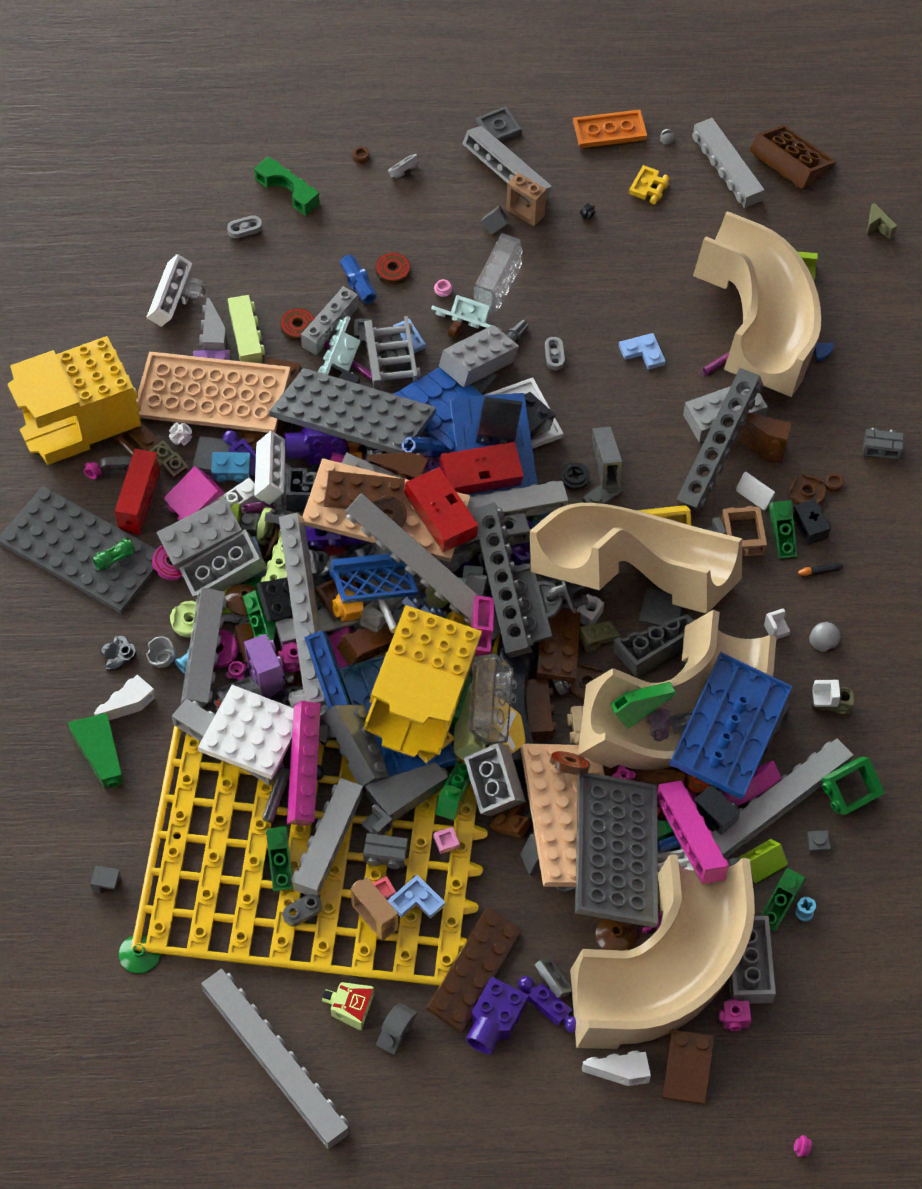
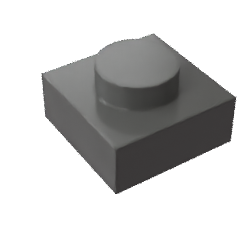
[807,830,831,853]

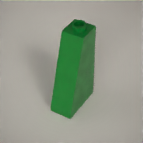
[68,713,124,788]

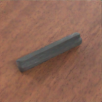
[262,767,290,823]

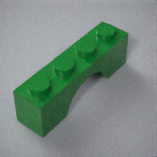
[254,156,320,216]

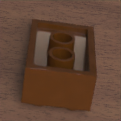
[737,410,792,463]
[366,452,429,480]
[663,1030,714,1105]

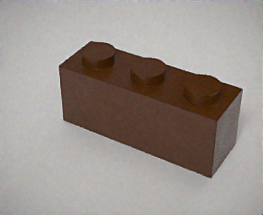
[336,621,393,666]
[526,678,556,741]

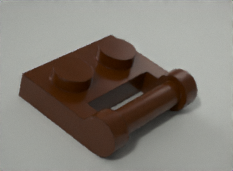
[112,422,161,456]

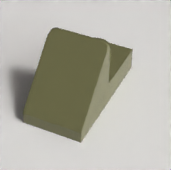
[867,203,897,239]

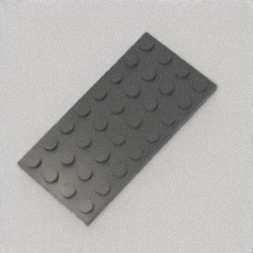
[269,368,436,453]
[0,486,156,614]
[575,772,658,927]

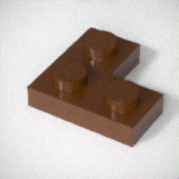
[490,800,532,838]

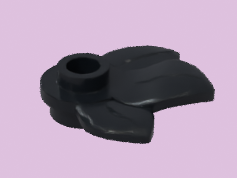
[100,635,137,670]

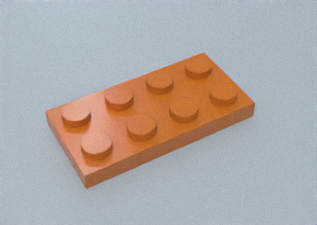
[573,110,647,148]

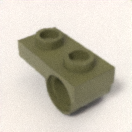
[579,620,620,652]
[812,687,854,714]

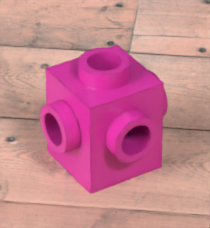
[278,642,301,672]
[719,999,751,1031]

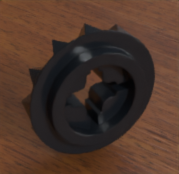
[560,462,590,489]

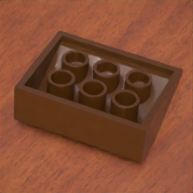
[749,124,837,189]

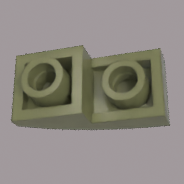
[149,440,188,477]

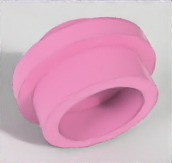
[434,279,452,297]

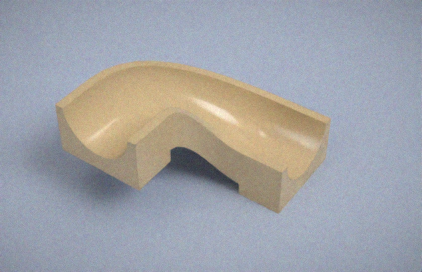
[693,211,821,397]
[530,503,742,613]
[578,610,776,770]
[570,855,755,1049]

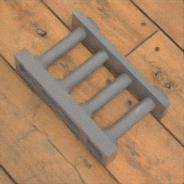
[364,316,421,390]

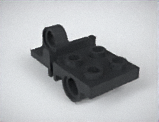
[257,573,325,622]

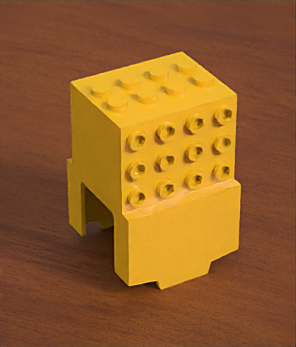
[8,336,141,465]
[364,605,482,757]

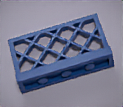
[329,553,418,604]
[304,630,351,709]

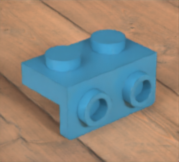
[211,452,250,483]

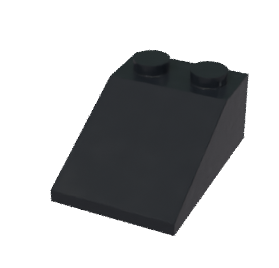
[524,392,556,440]
[475,397,522,446]

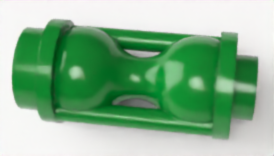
[92,538,135,571]

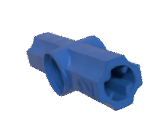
[340,254,377,304]
[402,437,446,458]

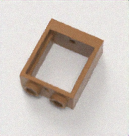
[506,173,546,227]
[721,506,767,556]
[351,877,398,941]

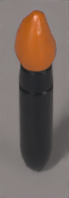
[798,563,843,576]

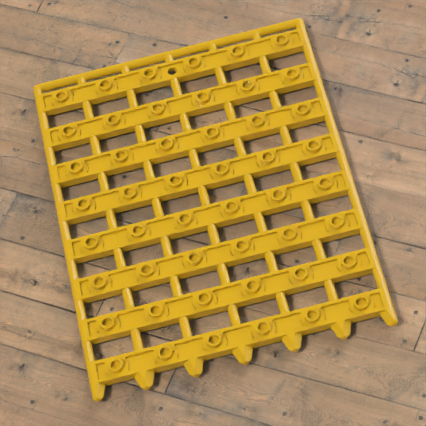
[131,726,488,986]

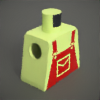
[322,982,374,1030]

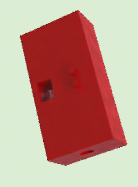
[439,442,524,494]
[115,449,160,535]
[405,467,478,553]

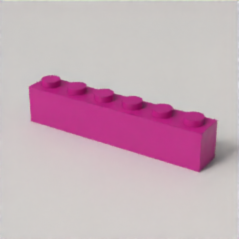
[287,701,321,826]
[657,781,729,884]

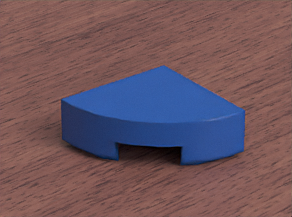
[815,343,833,362]

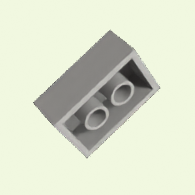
[464,743,525,816]

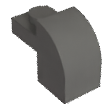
[376,1003,418,1055]

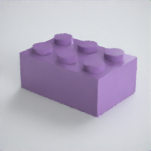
[244,634,286,699]

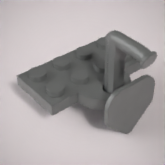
[500,564,589,643]

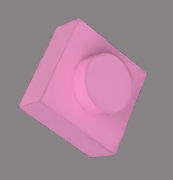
[433,827,460,854]

